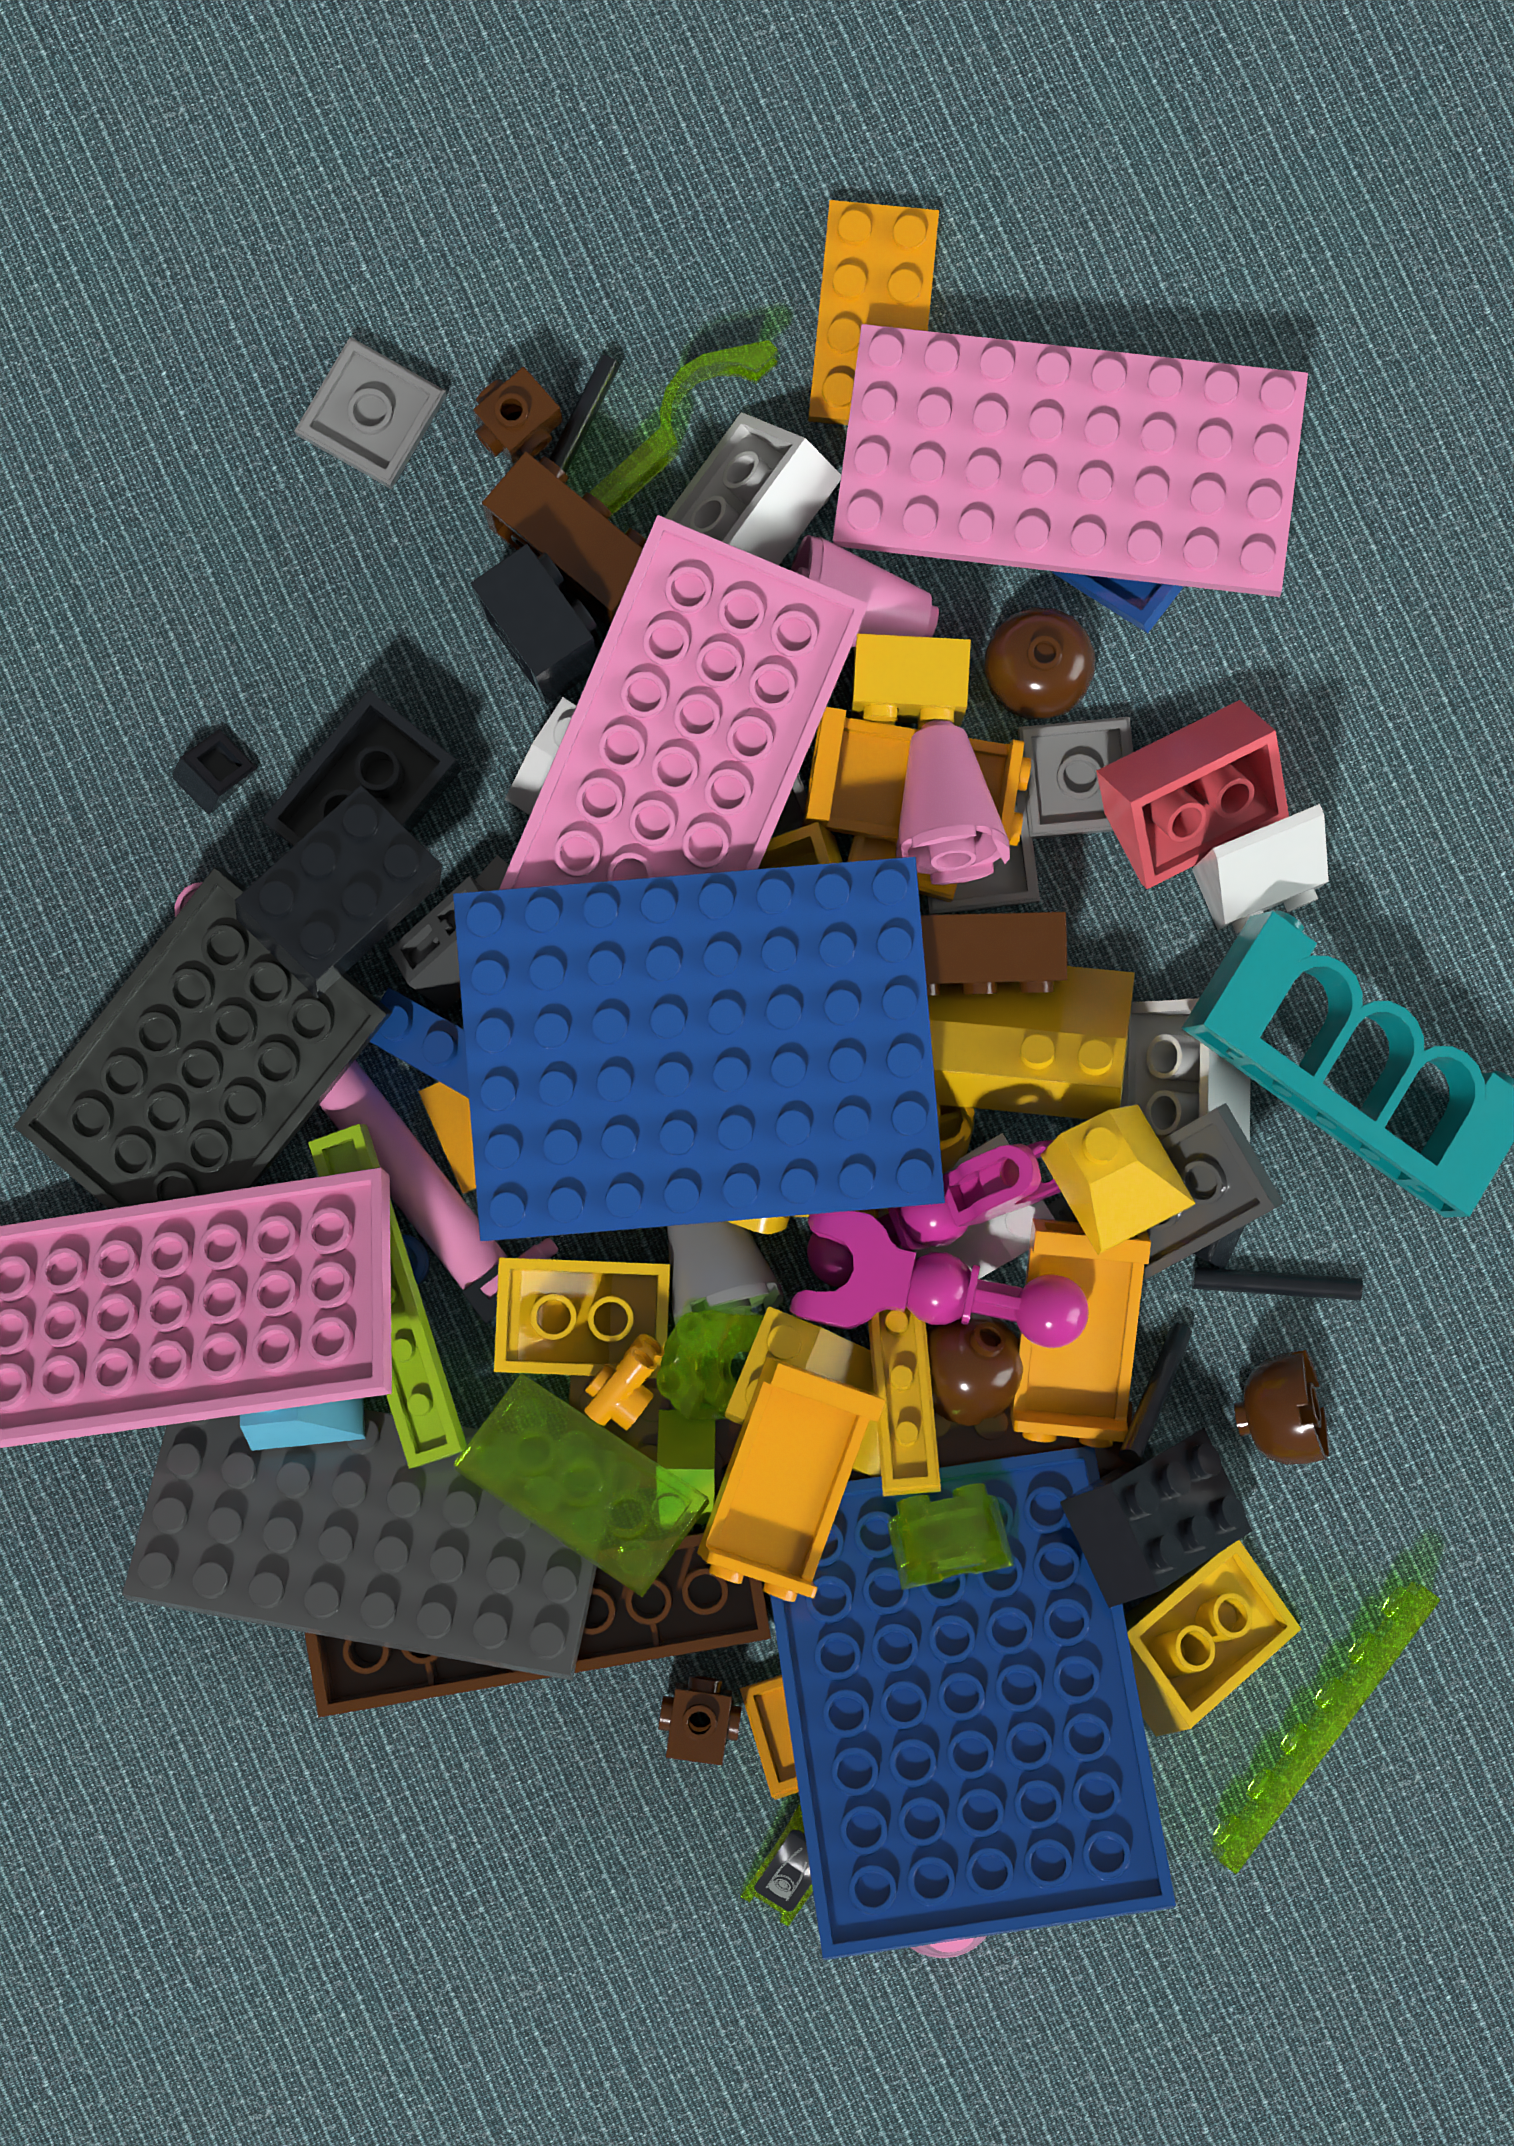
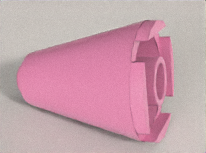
[790,535,939,647]
[895,720,1010,885]

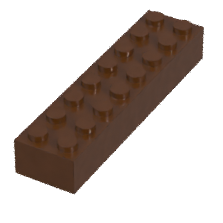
[304,1529,771,1718]

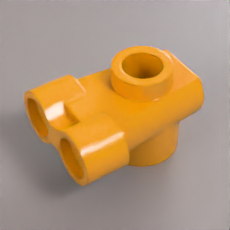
[584,1334,665,1431]

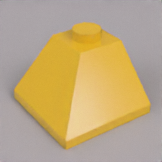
[1040,1104,1196,1255]

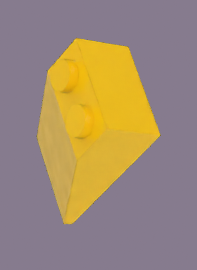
[494,1257,670,1379]
[725,1306,881,1478]
[1124,1540,1301,1737]

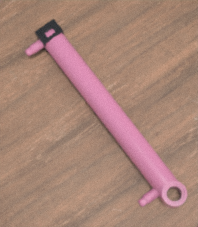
[174,882,558,1323]

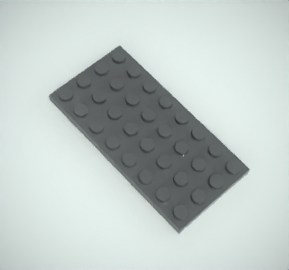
[122,1409,620,1681]

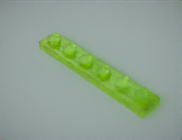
[1211,1581,1441,1875]

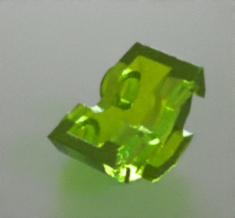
[656,1309,764,1420]
[887,1483,1014,1590]

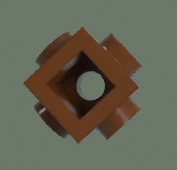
[473,366,563,464]
[658,1675,742,1766]

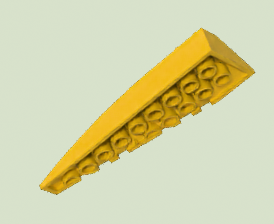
[927,966,1135,1119]

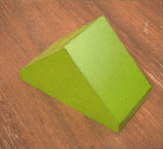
[657,1410,716,1524]

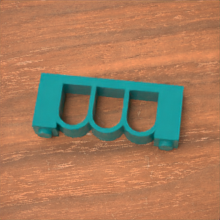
[1181,910,1514,1218]

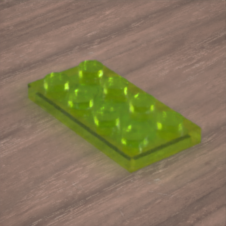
[453,1373,709,1597]

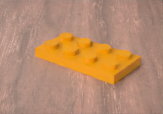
[808,200,939,425]

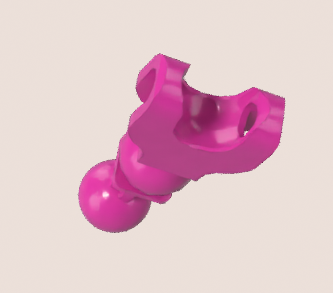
[807,1140,1061,1288]
[789,1211,1089,1348]

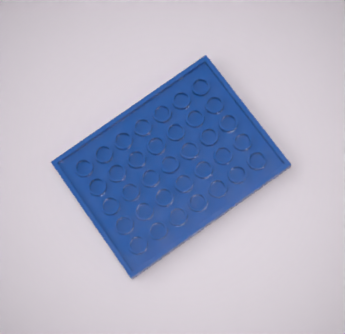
[453,857,945,1241]
[770,1446,1176,1960]

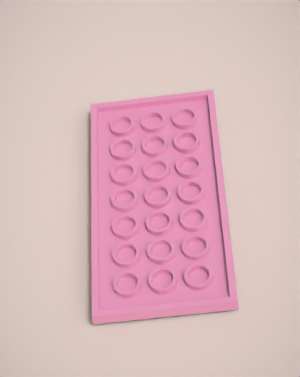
[833,324,1308,597]
[499,515,869,890]
[0,1168,392,1448]

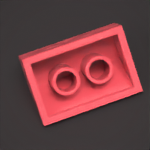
[1096,700,1289,889]

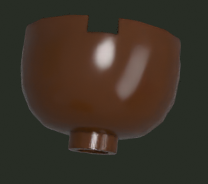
[984,607,1095,720]
[926,1313,1023,1426]
[1234,1350,1330,1465]

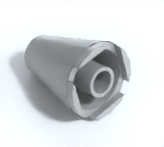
[667,1221,784,1334]

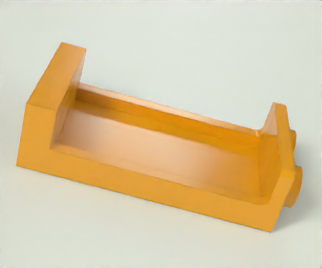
[802,707,1031,859]
[1011,1218,1151,1448]
[697,1356,886,1602]

